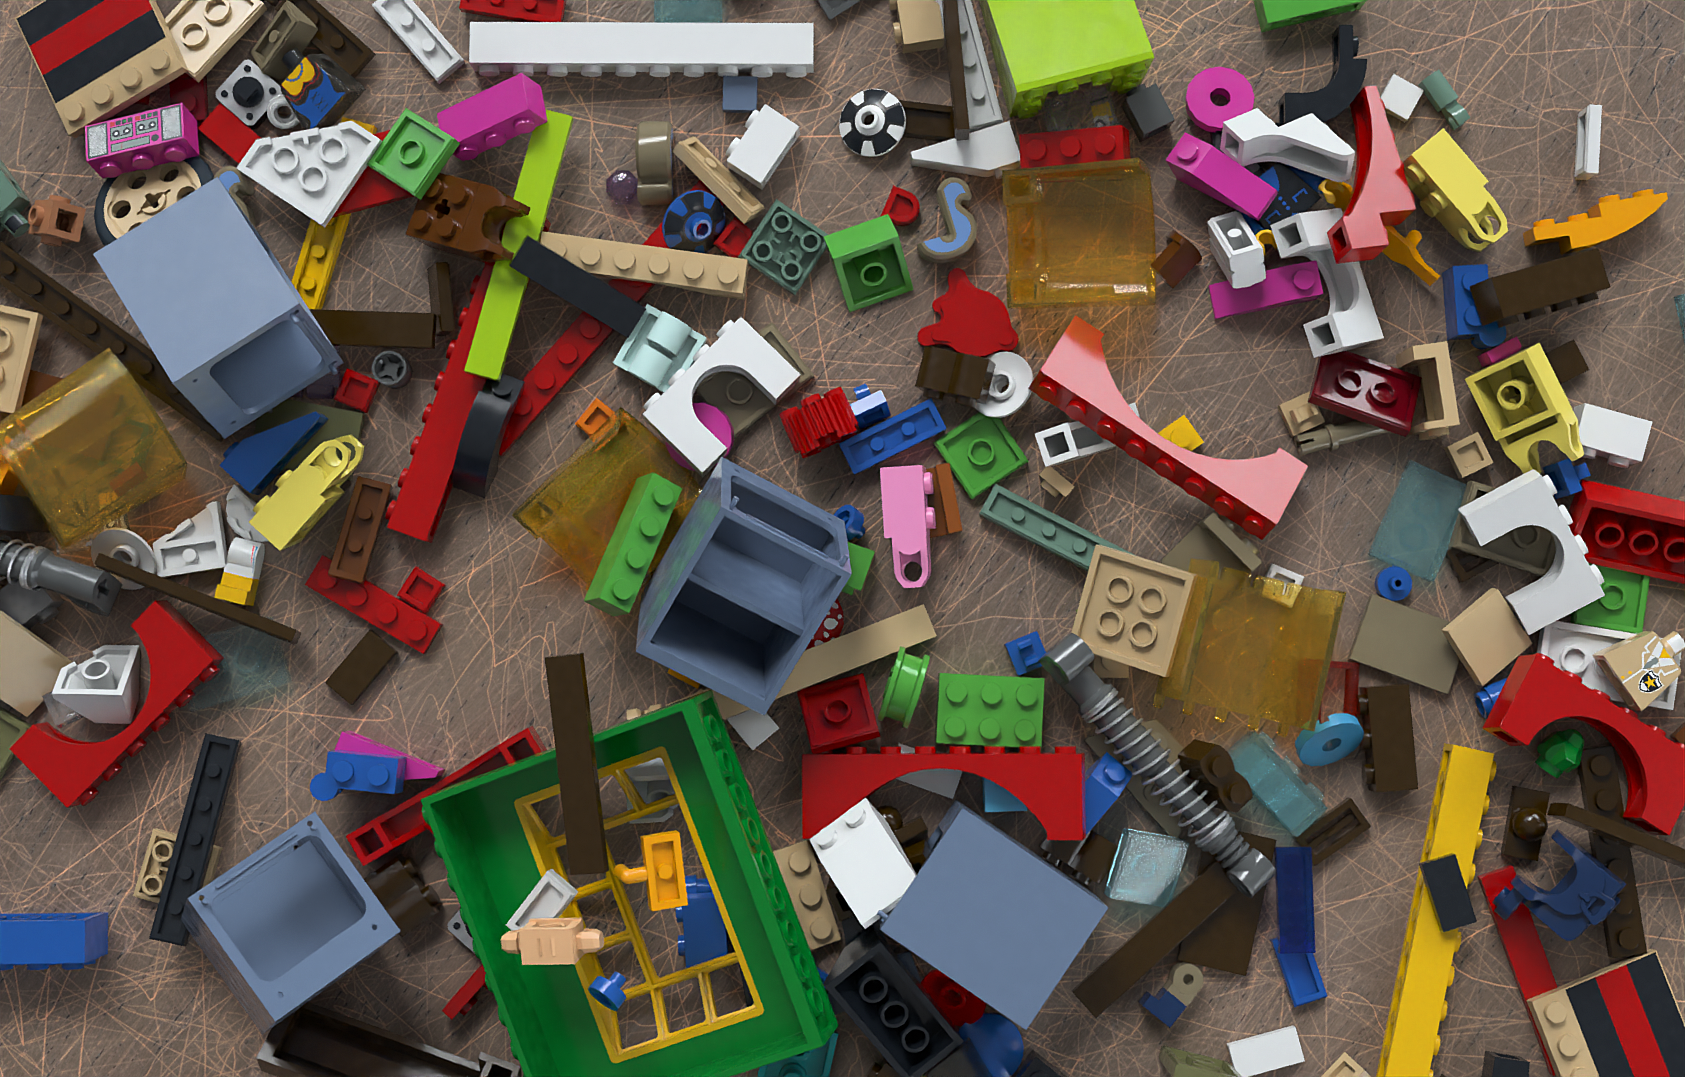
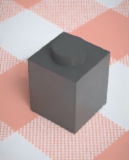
[1121,83,1175,142]

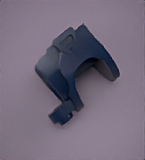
[1492,829,1626,941]

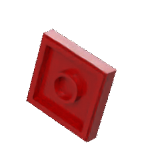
[797,673,880,755]

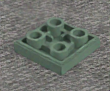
[738,199,828,295]

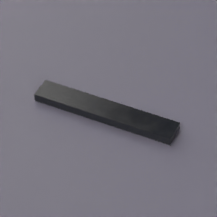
[149,733,241,947]

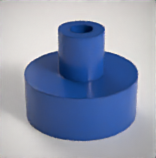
[834,505,865,541]
[1374,566,1412,601]
[588,971,626,1011]

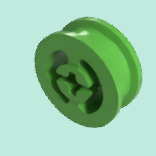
[877,646,930,729]

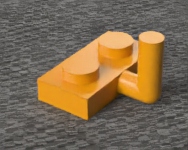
[613,830,688,911]

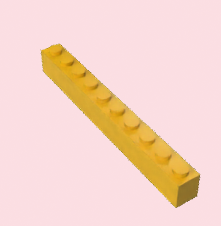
[1376,743,1497,1077]

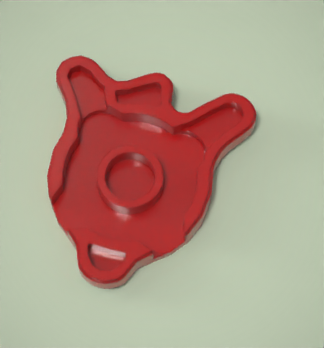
[917,268,1019,357]

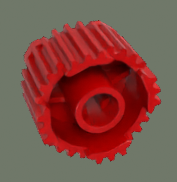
[779,387,858,459]

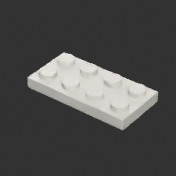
[1537,621,1681,710]

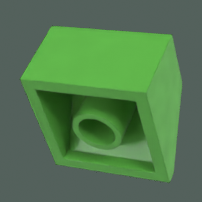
[824,214,914,312]

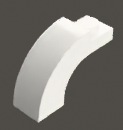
[1035,403,1140,467]

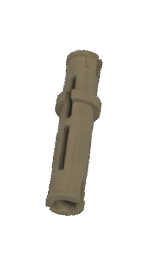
[1294,420,1390,457]

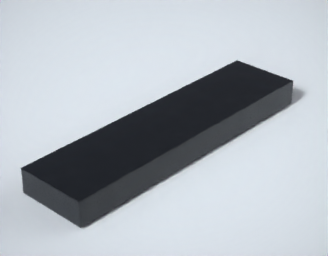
[509,235,646,338]

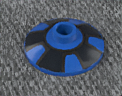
[662,190,725,253]

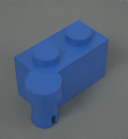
[1442,264,1506,349]
[310,750,407,801]
[676,875,728,968]

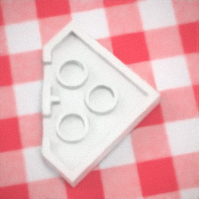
[237,121,382,228]

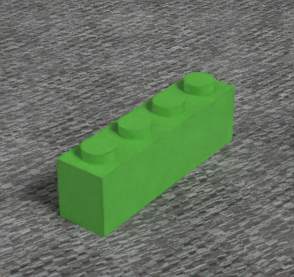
[584,472,683,617]

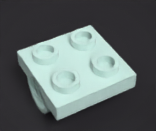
[613,304,708,393]

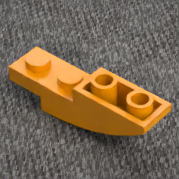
[1523,189,1668,255]

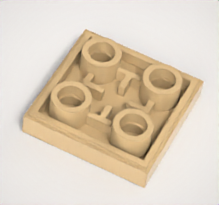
[1441,588,1533,686]
[133,828,223,904]

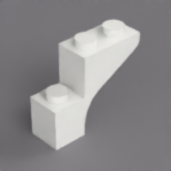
[1220,108,1355,182]

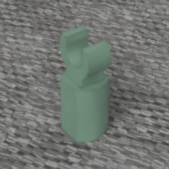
[1418,70,1470,131]

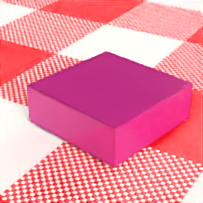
[1477,336,1522,368]

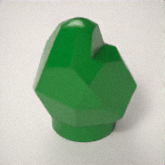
[1535,729,1584,779]

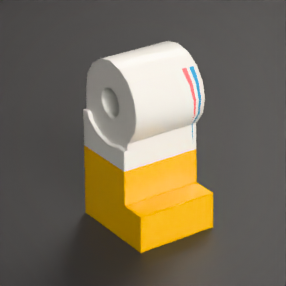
[214,537,265,606]

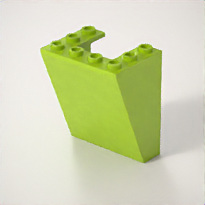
[979,0,1154,119]

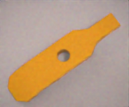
[1331,182,1440,286]

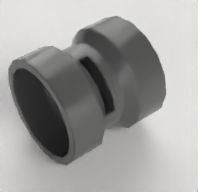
[372,351,413,389]

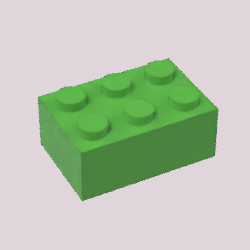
[935,673,1045,747]

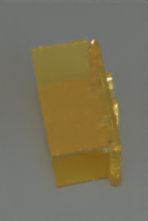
[1153,558,1346,737]

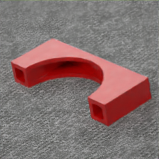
[9,600,224,808]

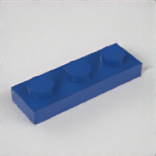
[839,398,947,475]

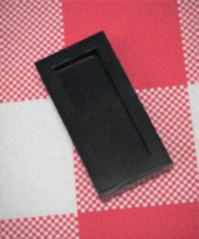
[1419,853,1477,932]

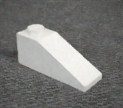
[910,121,1020,179]

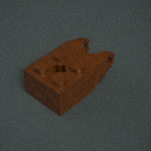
[405,173,531,263]

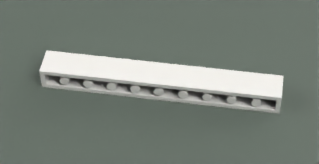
[469,22,814,78]

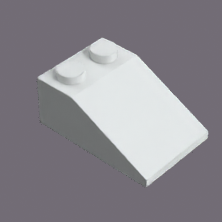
[809,798,917,929]

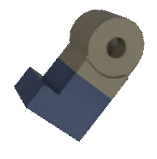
[1138,961,1203,1028]

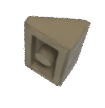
[250,0,318,80]

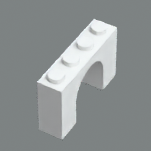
[1270,208,1384,358]
[643,317,801,477]
[1458,469,1605,635]

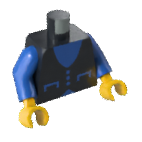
[1237,162,1345,255]

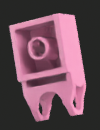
[880,465,936,588]

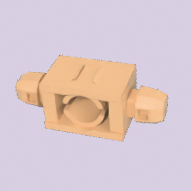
[501,917,604,965]

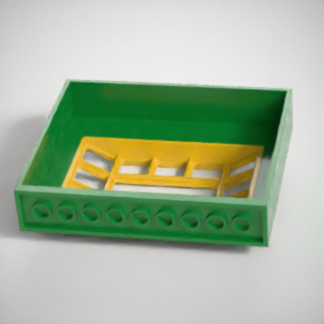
[421,689,839,1077]

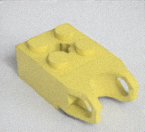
[1403,128,1508,252]
[1465,343,1584,474]
[249,434,364,551]

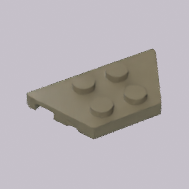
[1083,718,1197,841]

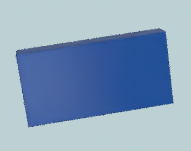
[1270,929,1328,1007]

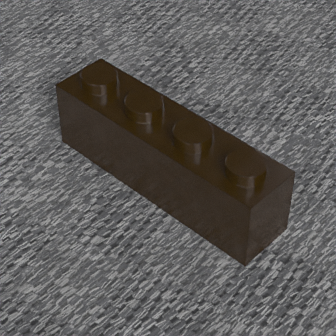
[1469,248,1611,328]

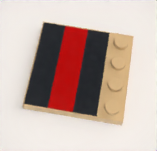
[15,0,189,138]
[1526,949,1685,1077]

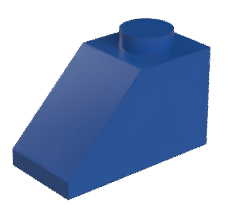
[1085,752,1133,835]

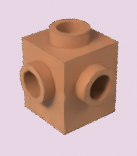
[28,195,86,247]

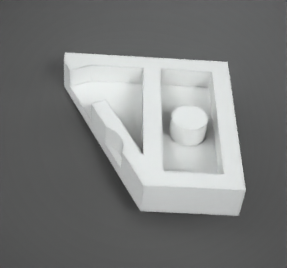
[152,501,228,578]

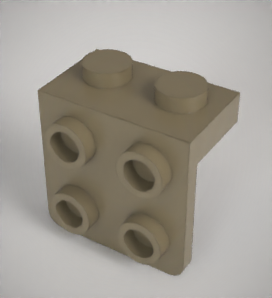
[1161,512,1262,609]

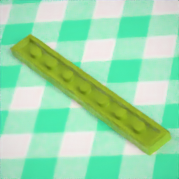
[464,109,574,382]

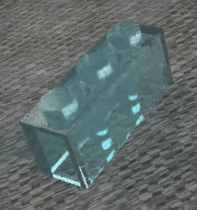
[1227,730,1328,837]

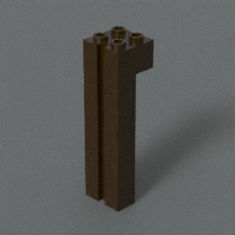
[256,1002,522,1077]

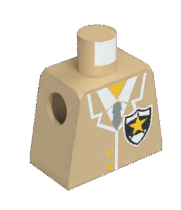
[1592,631,1685,711]

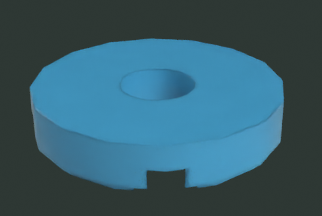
[1295,713,1364,766]

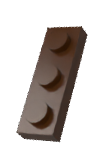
[328,476,393,585]

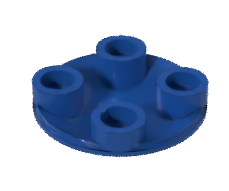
[954,1013,1024,1077]

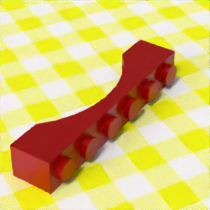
[346,726,547,866]

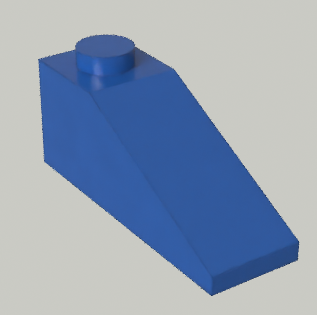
[219,411,329,495]

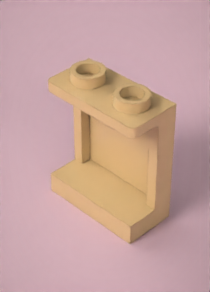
[1396,341,1460,441]

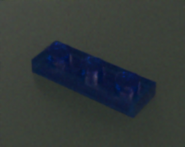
[1274,847,1316,954]

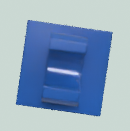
[850,383,891,430]
[1542,458,1591,499]
[1004,631,1046,676]

